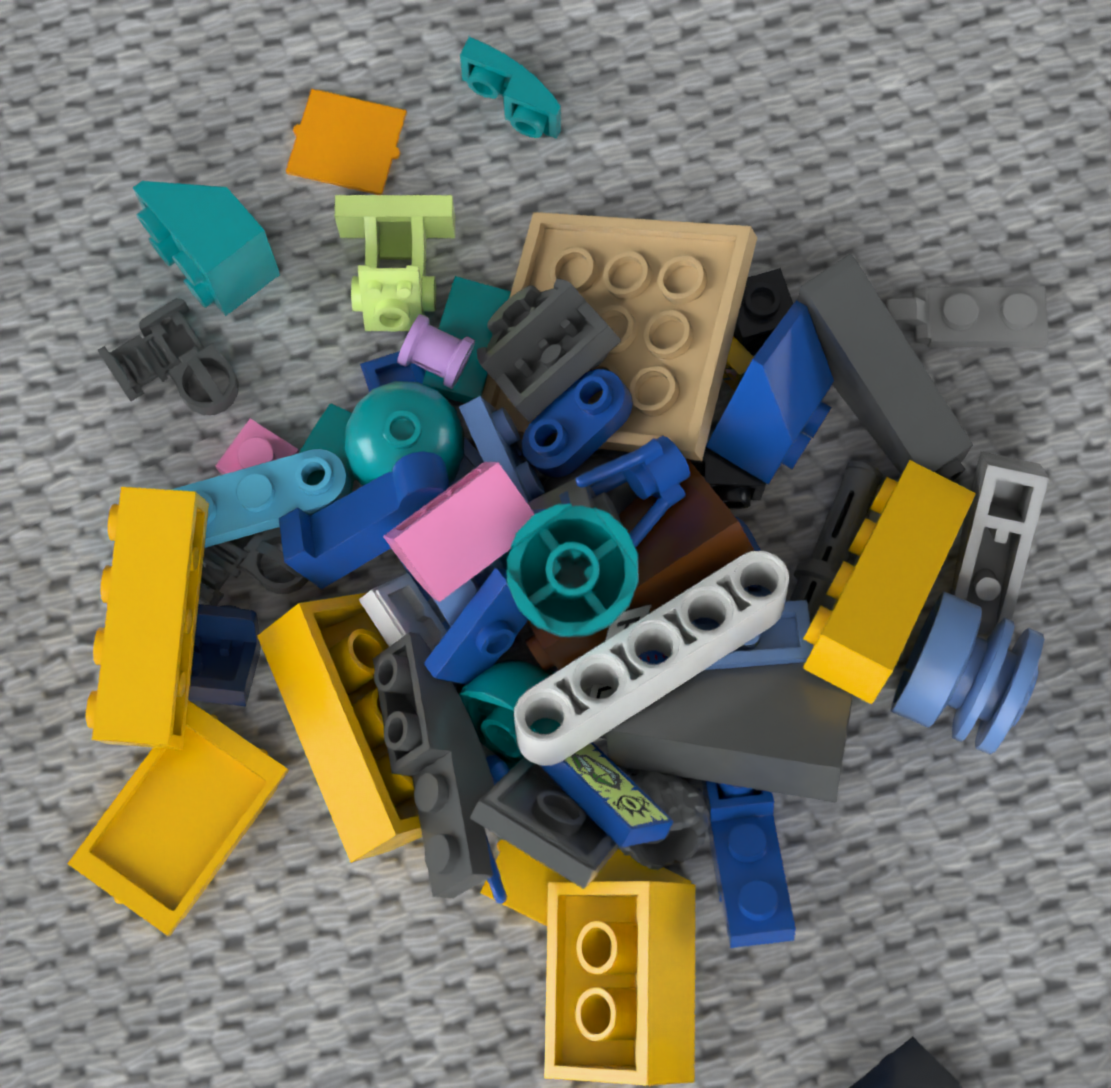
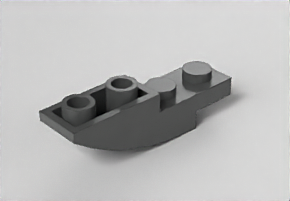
[373,632,494,899]

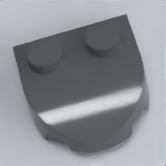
[477,279,621,422]

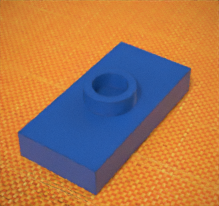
[424,567,529,685]

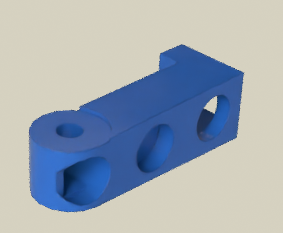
[279,451,450,589]

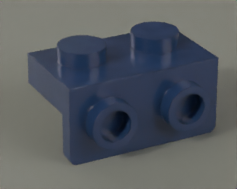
[188,604,261,707]

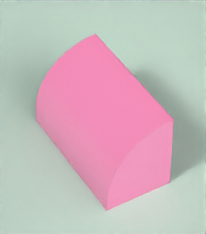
[383,462,535,602]

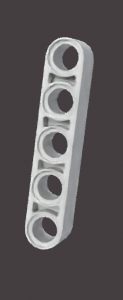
[514,551,789,766]

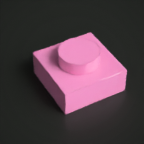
[216,419,299,474]

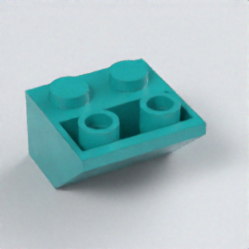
[133,181,280,316]

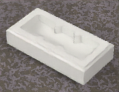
[359,573,461,687]

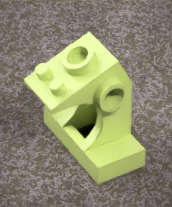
[334,195,455,332]

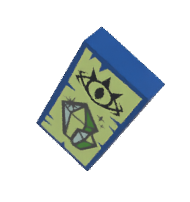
[541,742,674,848]

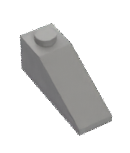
[951,451,1049,640]

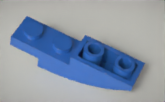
[701,780,796,948]

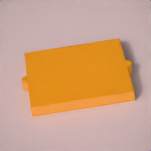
[286,88,407,195]

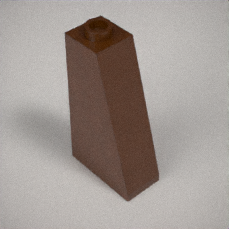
[524,458,755,672]

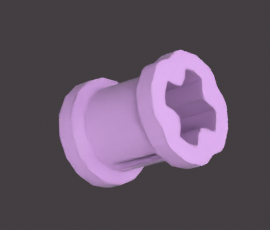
[397,314,475,389]

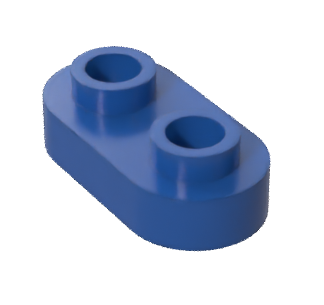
[522,369,633,477]

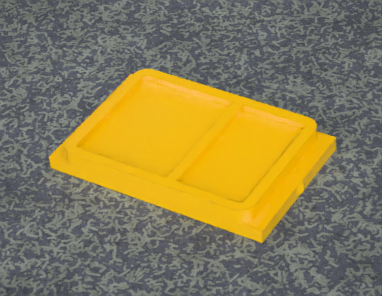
[67,700,289,937]

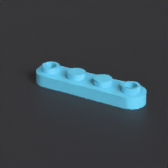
[113,449,351,548]

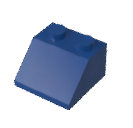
[706,300,834,485]

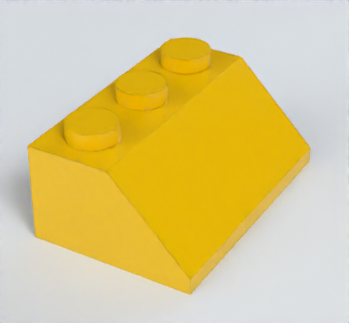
[544,881,696,1086]

